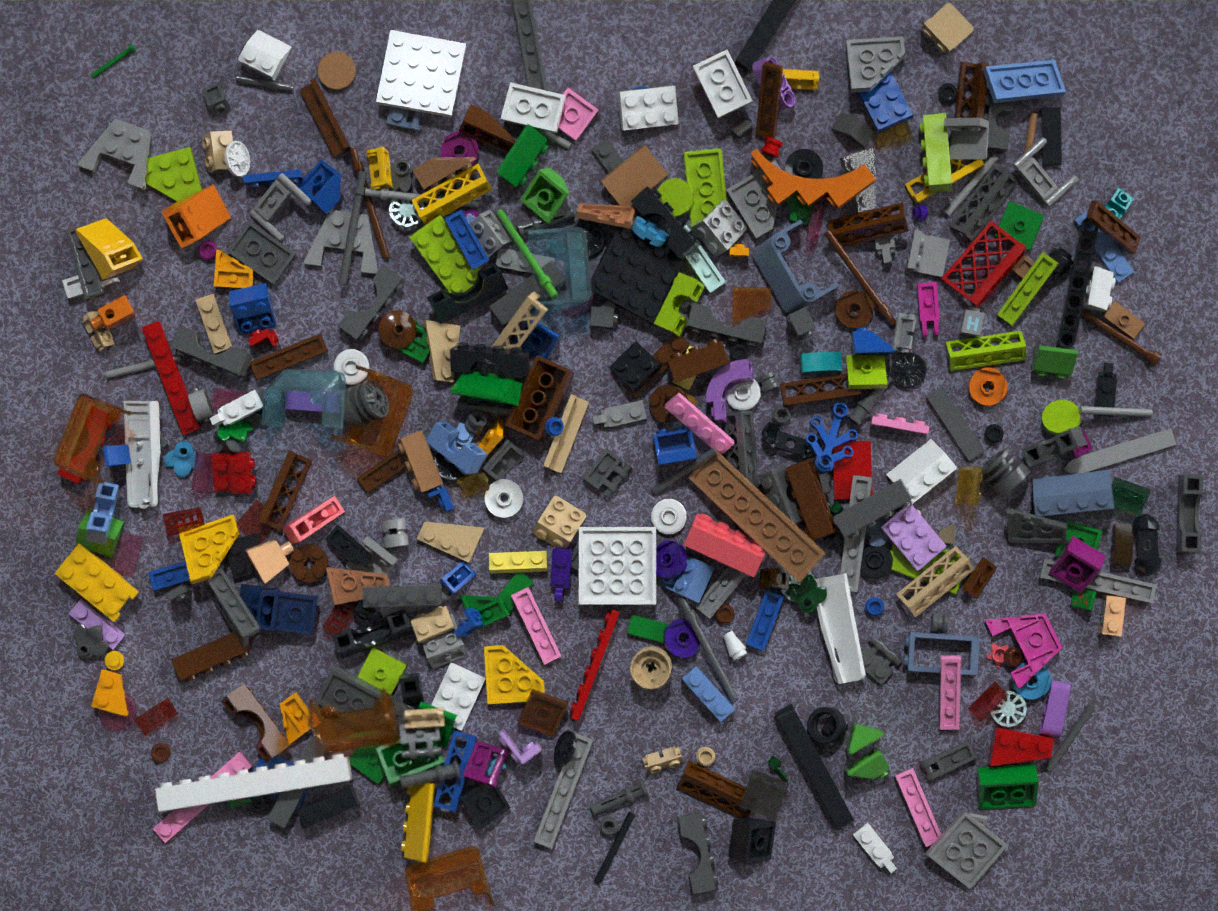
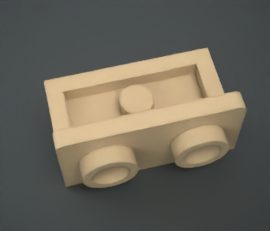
[202,131,233,173]
[410,606,455,643]

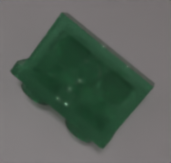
[1112,477,1151,517]

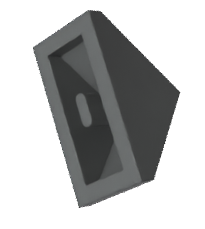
[832,112,874,148]

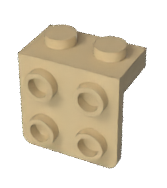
[921,3,974,55]
[532,496,586,549]

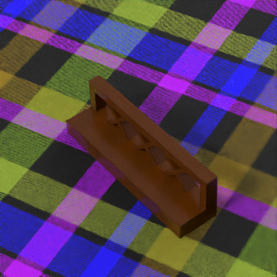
[954,62,989,118]
[300,78,351,158]
[828,202,909,247]
[780,374,861,406]
[258,450,312,531]
[676,761,758,818]

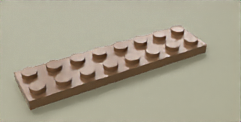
[688,451,826,583]

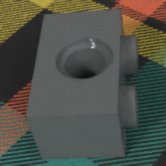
[786,307,816,340]

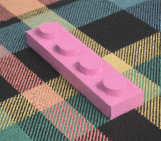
[665,392,734,455]
[511,587,561,665]
[939,656,961,730]
[895,768,941,847]

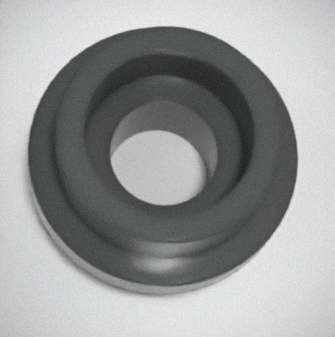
[772,406,791,425]
[599,816,618,836]

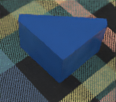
[103,444,131,468]
[440,560,476,595]

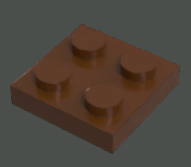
[517,689,568,737]

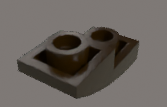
[1111,524,1134,567]

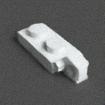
[210,390,264,427]
[853,822,897,873]

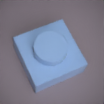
[456,422,475,446]

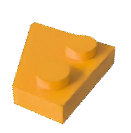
[214,250,254,289]
[477,417,504,455]
[91,669,129,716]
[280,692,319,744]

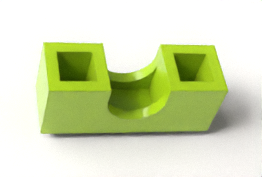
[654,272,705,337]

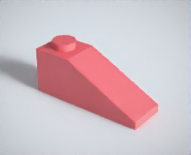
[282,496,345,544]

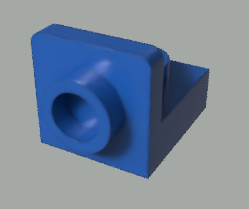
[428,485,454,511]
[454,608,483,638]

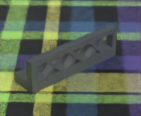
[949,165,1018,242]
[724,411,759,487]
[205,568,260,647]

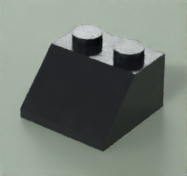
[728,817,776,864]

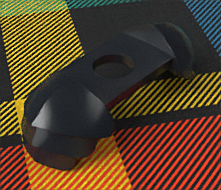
[761,422,822,458]
[1132,514,1162,576]

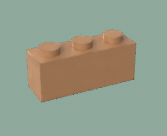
[397,430,443,493]

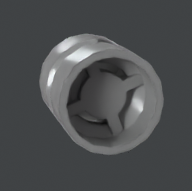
[381,518,409,548]

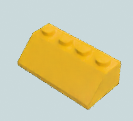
[401,781,436,862]

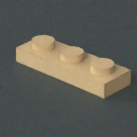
[196,294,233,354]

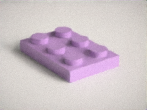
[880,502,947,571]

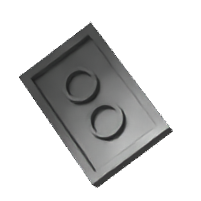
[227,221,297,285]

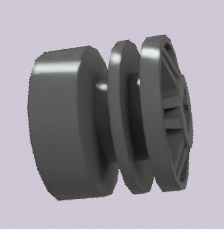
[338,379,389,428]
[979,447,1031,498]

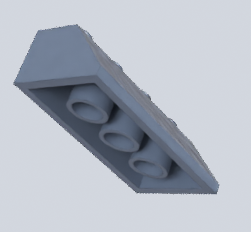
[1033,470,1115,516]

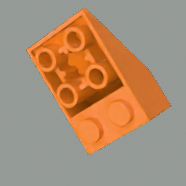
[162,184,231,249]

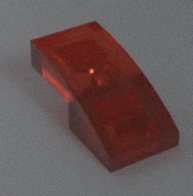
[134,698,178,736]

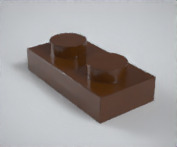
[962,557,997,599]

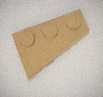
[423,320,461,383]
[417,522,485,563]

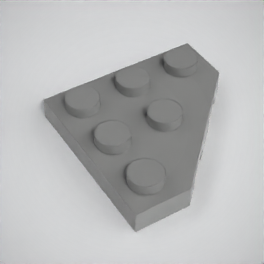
[846,37,905,93]
[726,160,780,239]

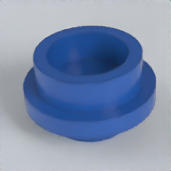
[545,417,564,436]
[865,597,884,617]

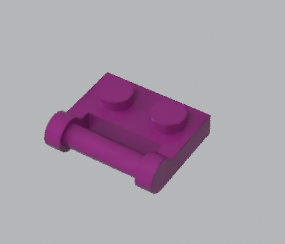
[463,741,510,788]

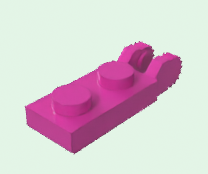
[917,282,940,337]

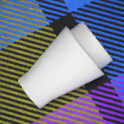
[723,631,747,661]

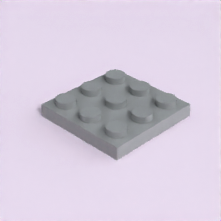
[926,809,1008,889]

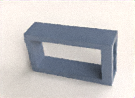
[903,632,980,675]

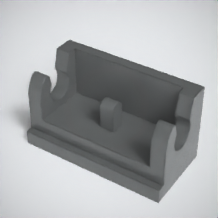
[483,439,524,481]

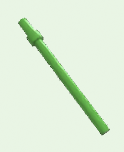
[496,209,558,299]

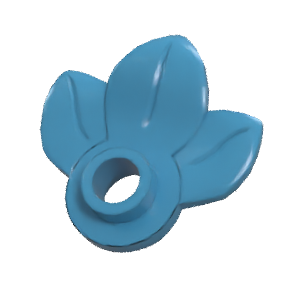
[165,441,203,479]

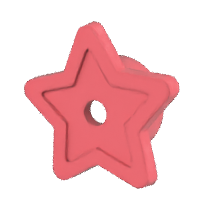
[987,643,1009,668]

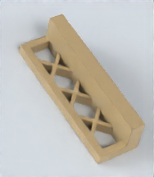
[491,291,548,349]
[543,394,589,473]
[896,546,974,617]

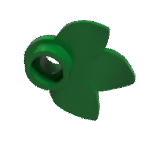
[217,419,254,443]

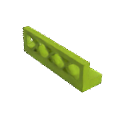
[946,331,1026,371]

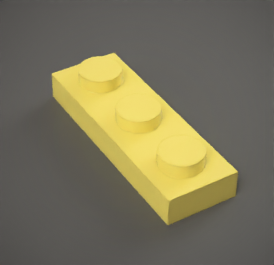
[489,551,547,574]

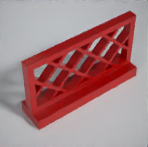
[941,221,1027,308]

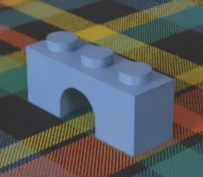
[426,421,487,475]
[86,481,119,545]
[682,665,735,722]

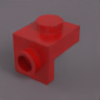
[247,328,280,348]

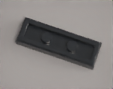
[1041,107,1062,165]

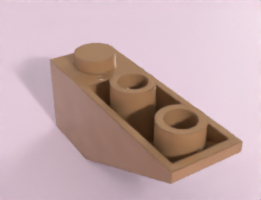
[412,157,476,189]

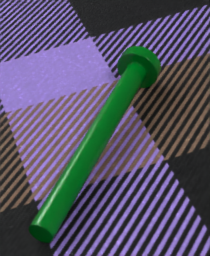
[91,43,136,78]

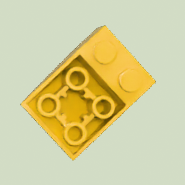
[75,218,143,280]

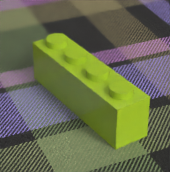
[920,113,953,193]

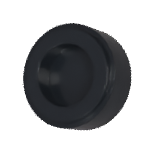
[938,83,957,103]

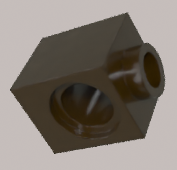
[759,568,789,591]

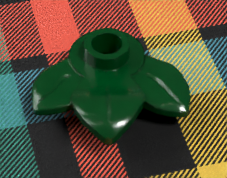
[789,574,827,613]

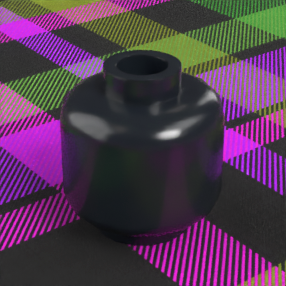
[1048,247,1073,276]

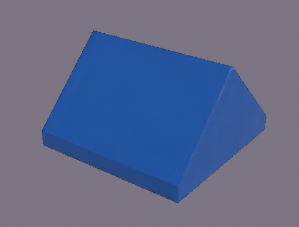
[512,320,560,359]

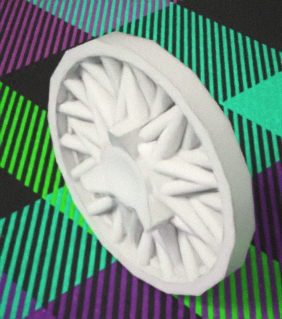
[225,141,250,177]
[334,349,369,385]
[726,379,761,411]
[651,499,687,534]

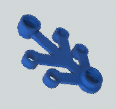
[805,402,858,472]

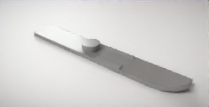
[1064,428,1176,474]

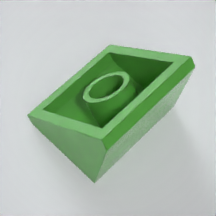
[76,510,125,558]
[845,722,884,754]

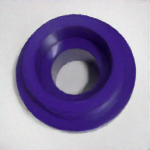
[912,203,928,222]

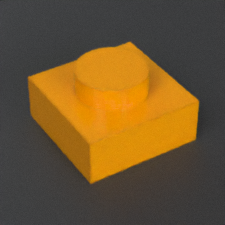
[729,244,749,258]

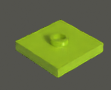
[846,354,887,389]
[357,648,407,695]

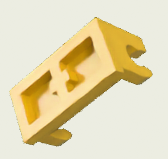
[366,146,393,190]

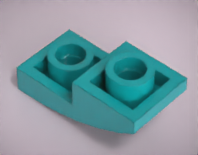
[1105,187,1134,219]
[800,352,843,374]

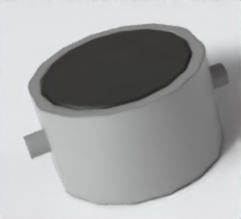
[188,388,214,421]

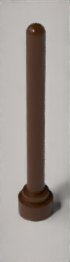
[1081,310,1162,367]

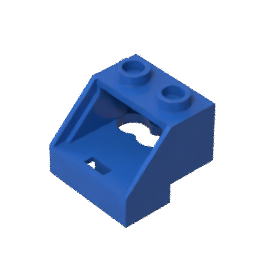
[653,426,697,465]

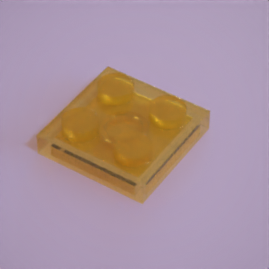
[955,466,983,506]

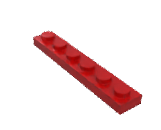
[141,321,201,435]
[569,609,620,721]

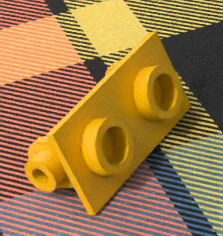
[783,69,819,90]

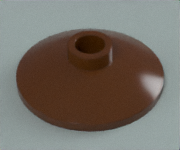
[378,310,417,349]

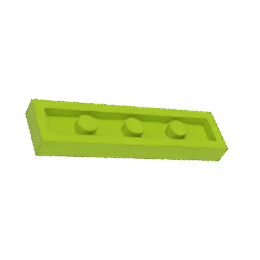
[997,252,1059,326]

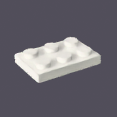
[693,49,753,118]
[501,82,566,134]
[618,86,679,130]
[431,662,486,731]

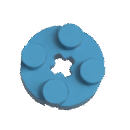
[631,216,669,247]
[1012,662,1051,700]

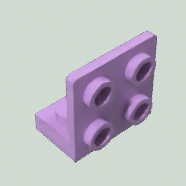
[499,729,542,764]

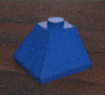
[297,159,341,214]
[851,328,894,355]

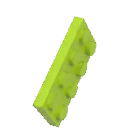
[409,215,480,294]

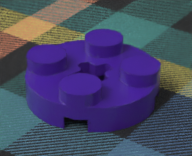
[656,540,687,579]
[663,619,700,657]

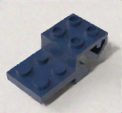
[240,584,318,635]

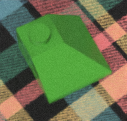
[520,167,569,224]
[844,748,890,779]

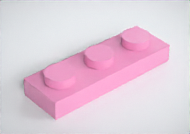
[870,413,930,435]

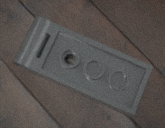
[315,665,415,742]

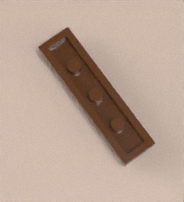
[755,62,783,138]
[1086,200,1140,254]
[250,333,328,380]
[623,335,691,398]

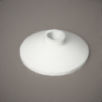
[485,479,523,518]

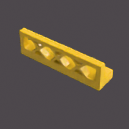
[905,159,984,204]
[412,163,493,225]

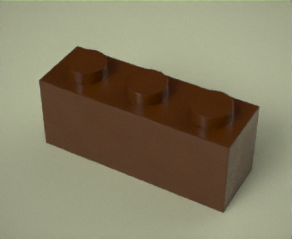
[668,339,730,383]

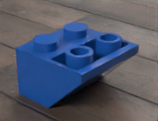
[229,283,277,334]

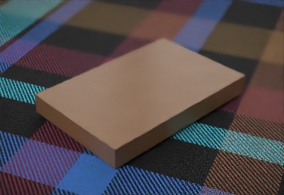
[600,145,668,206]

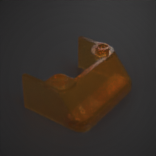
[330,365,413,457]
[54,393,132,485]
[309,688,399,752]
[405,846,494,911]

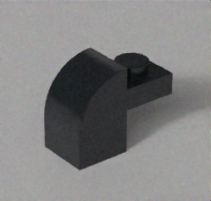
[399,672,425,710]

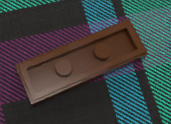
[357,450,406,494]

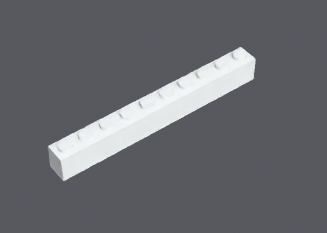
[155,754,353,812]

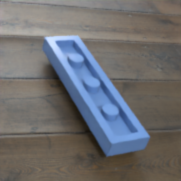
[1074,211,1134,283]

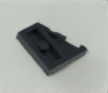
[227,532,261,579]

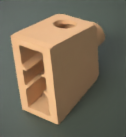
[245,540,294,583]

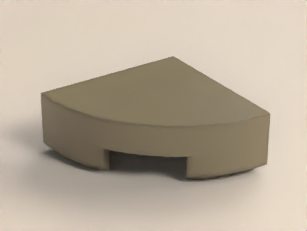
[937,525,956,544]

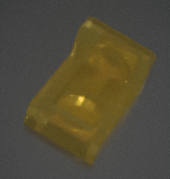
[457,472,490,497]

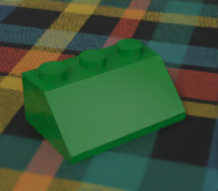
[496,124,549,190]
[450,371,522,406]
[376,738,445,788]
[976,764,1039,810]

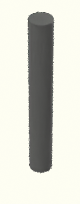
[236,75,294,92]

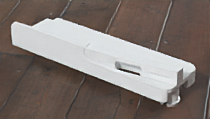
[124,401,161,509]
[815,574,865,684]

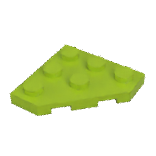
[145,147,202,202]

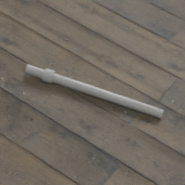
[365,188,480,209]

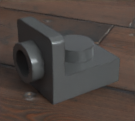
[202,82,231,116]

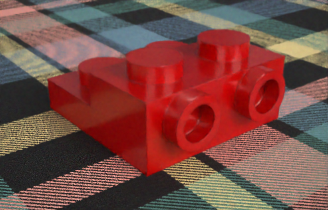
[211,452,256,494]

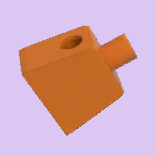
[90,295,136,330]

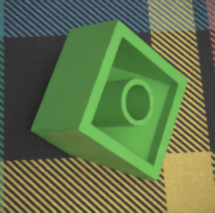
[1031,346,1078,379]

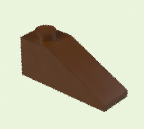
[458,104,516,154]

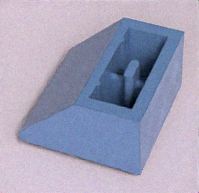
[659,555,715,603]

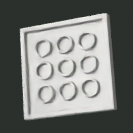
[376,30,466,118]
[579,527,656,604]

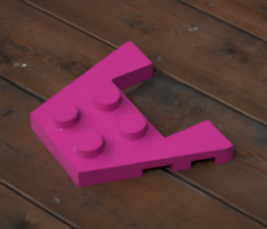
[985,613,1062,689]

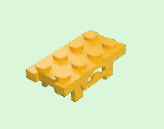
[54,543,139,622]

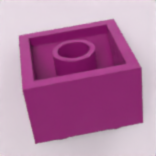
[1049,536,1106,593]

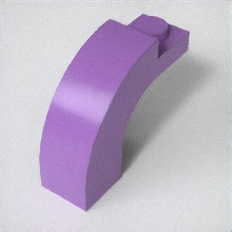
[706,359,754,423]

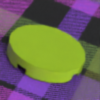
[658,178,695,217]
[1042,400,1081,435]

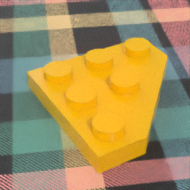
[179,514,240,584]
[484,645,545,704]

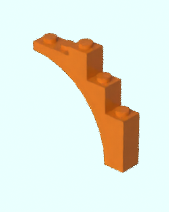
[750,149,876,209]

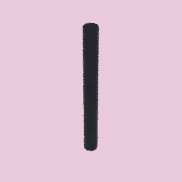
[594,812,635,884]

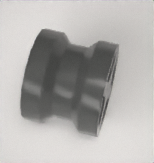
[757,372,780,393]
[464,410,487,435]
[930,613,949,633]

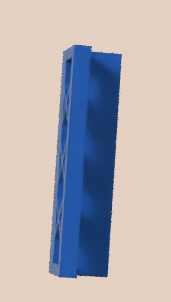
[433,731,477,812]

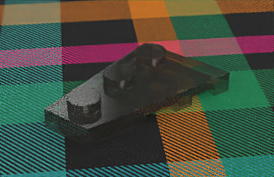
[839,147,876,213]

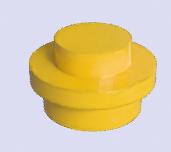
[105,651,124,670]

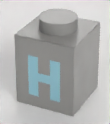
[959,307,985,337]

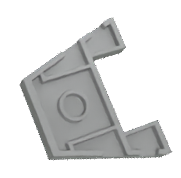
[77,119,151,190]
[304,210,378,275]

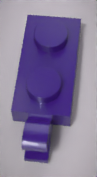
[550,548,573,602]

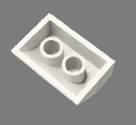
[886,439,957,504]

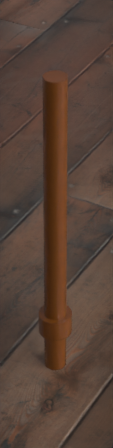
[349,148,390,259]
[824,230,896,326]

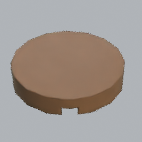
[318,52,356,90]

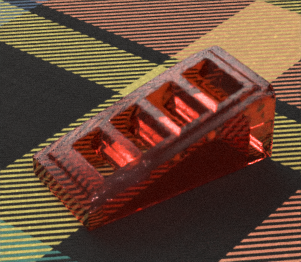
[163,507,205,537]
[323,601,357,634]

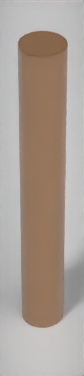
[1024,113,1037,153]

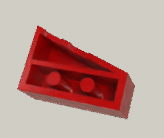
[987,727,1054,766]

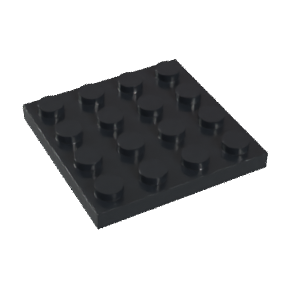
[586,226,686,325]

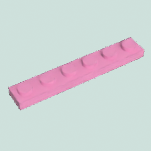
[153,751,253,843]

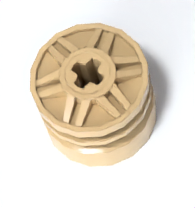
[630,646,672,689]

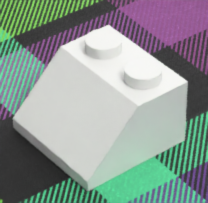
[238,30,292,81]
[1083,266,1115,312]

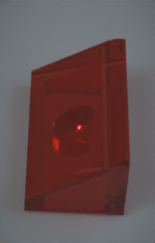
[968,681,1009,722]

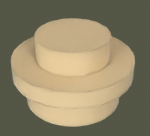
[696,747,715,766]

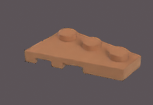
[577,203,636,229]
[326,567,390,605]

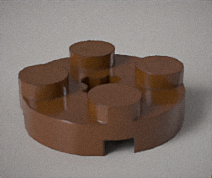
[835,290,874,329]
[649,384,688,423]
[290,544,329,583]

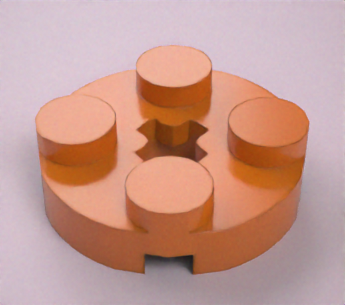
[968,367,1008,406]

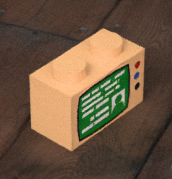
[1098,595,1126,636]

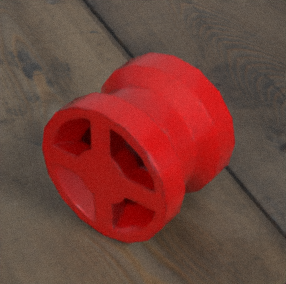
[760,137,783,158]

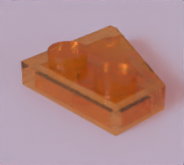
[732,286,771,324]

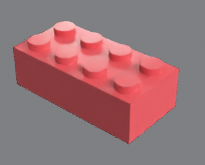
[684,513,765,577]

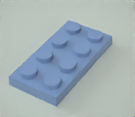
[983,60,1066,103]

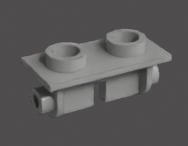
[892,312,917,353]

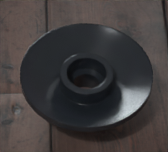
[785,149,823,179]

